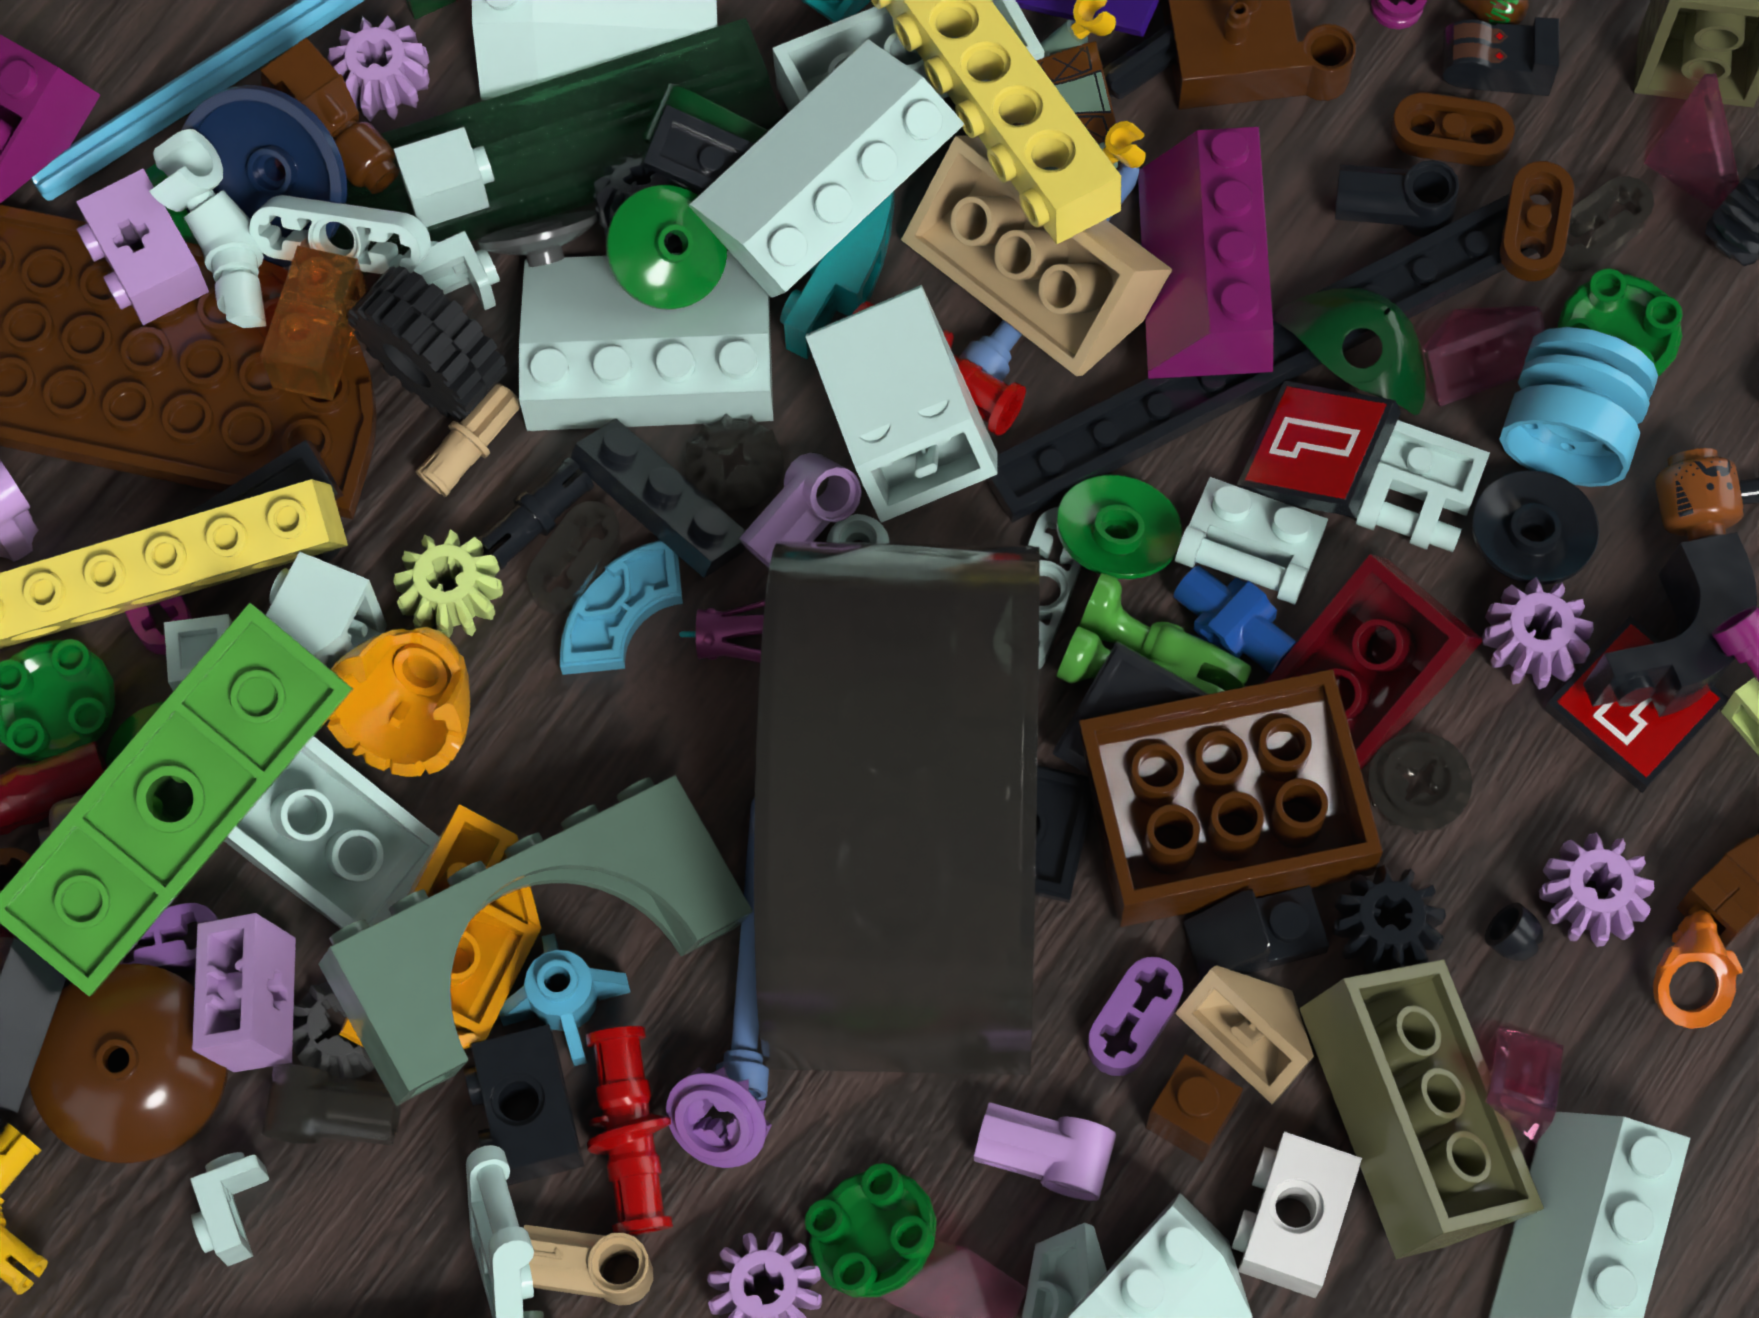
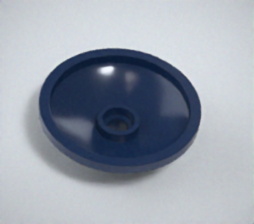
[181,85,347,267]

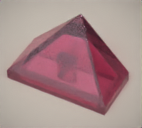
[1644,73,1739,210]
[1423,306,1545,407]
[1486,1026,1564,1144]
[879,1240,1027,1318]

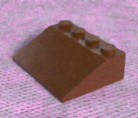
[1079,669,1383,927]

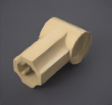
[524,1225,653,1306]

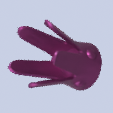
[679,598,775,664]

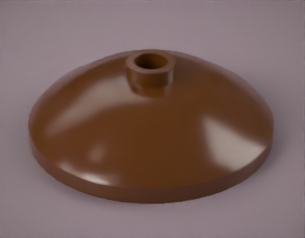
[29,963,229,1163]

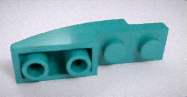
[780,190,895,359]

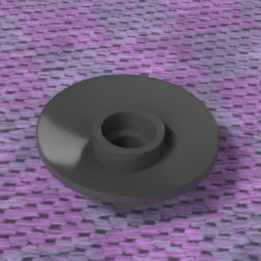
[478,211,599,267]

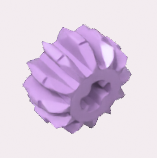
[328,15,430,122]
[1482,577,1594,690]
[1539,832,1654,947]
[707,1232,822,1318]

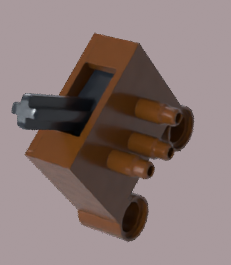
[1103,0,1356,110]

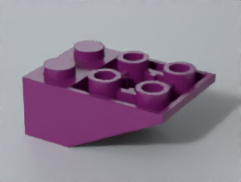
[0,34,100,203]

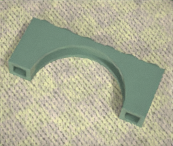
[318,775,753,1106]

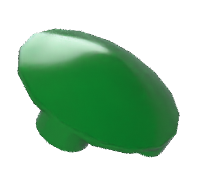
[1558,269,1683,377]
[0,639,116,762]
[805,1163,937,1298]

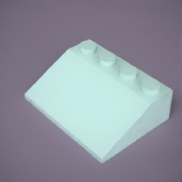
[519,251,774,431]

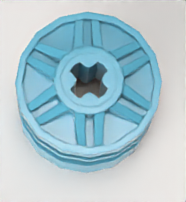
[1499,327,1658,487]

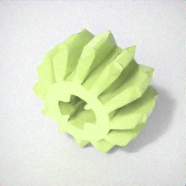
[394,529,503,638]

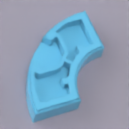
[560,540,683,675]

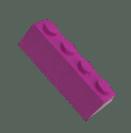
[1138,127,1273,379]

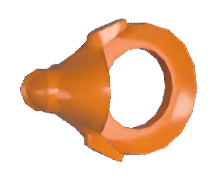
[1653,910,1743,1029]

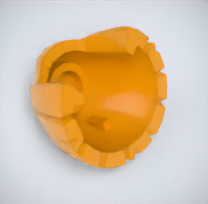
[327,627,470,777]

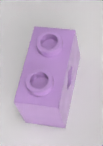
[76,169,209,325]
[192,913,296,1072]

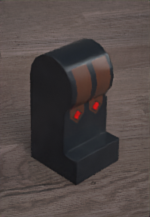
[1443,17,1559,96]

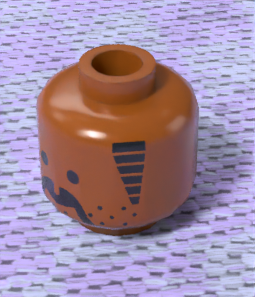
[1655,448,1744,541]

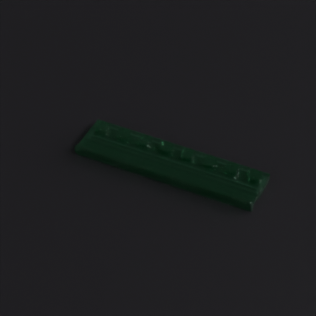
[323,18,785,285]

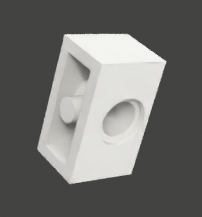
[1232,1132,1362,1298]

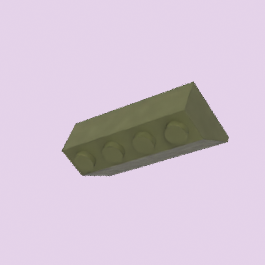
[1299,960,1544,1259]

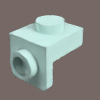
[410,231,500,310]
[190,1152,270,1266]

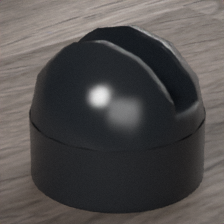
[1485,903,1544,961]

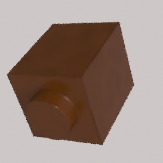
[1146,1054,1243,1162]

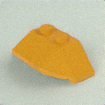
[339,804,541,1049]

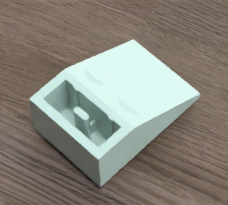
[806,285,997,523]
[266,551,387,669]

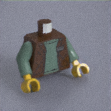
[1011,0,1146,170]

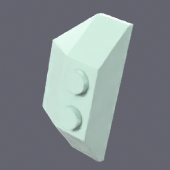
[1065,1193,1253,1318]

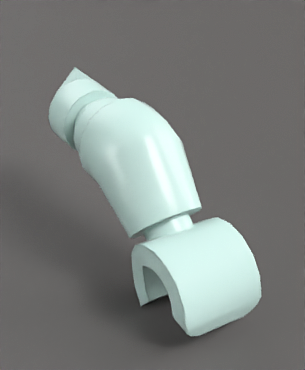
[149,129,267,328]

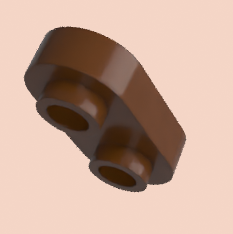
[1391,92,1515,167]
[1500,161,1575,281]

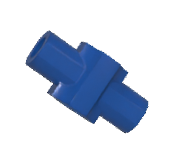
[1173,565,1297,675]

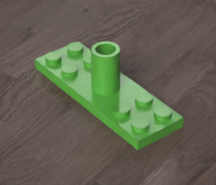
[0,603,354,997]

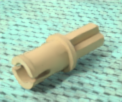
[416,383,520,497]

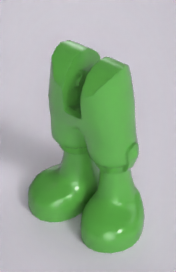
[1056,573,1252,694]

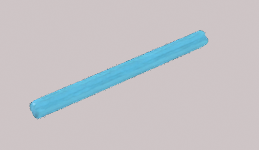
[31,0,364,201]

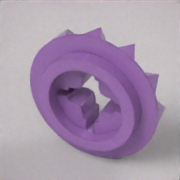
[666,1067,772,1168]

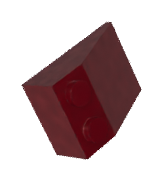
[1264,554,1483,770]

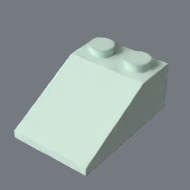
[224,737,439,929]

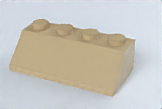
[901,136,1172,376]

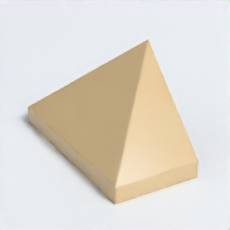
[1175,965,1314,1104]

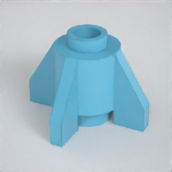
[499,934,631,1066]

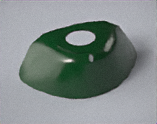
[1274,288,1426,416]

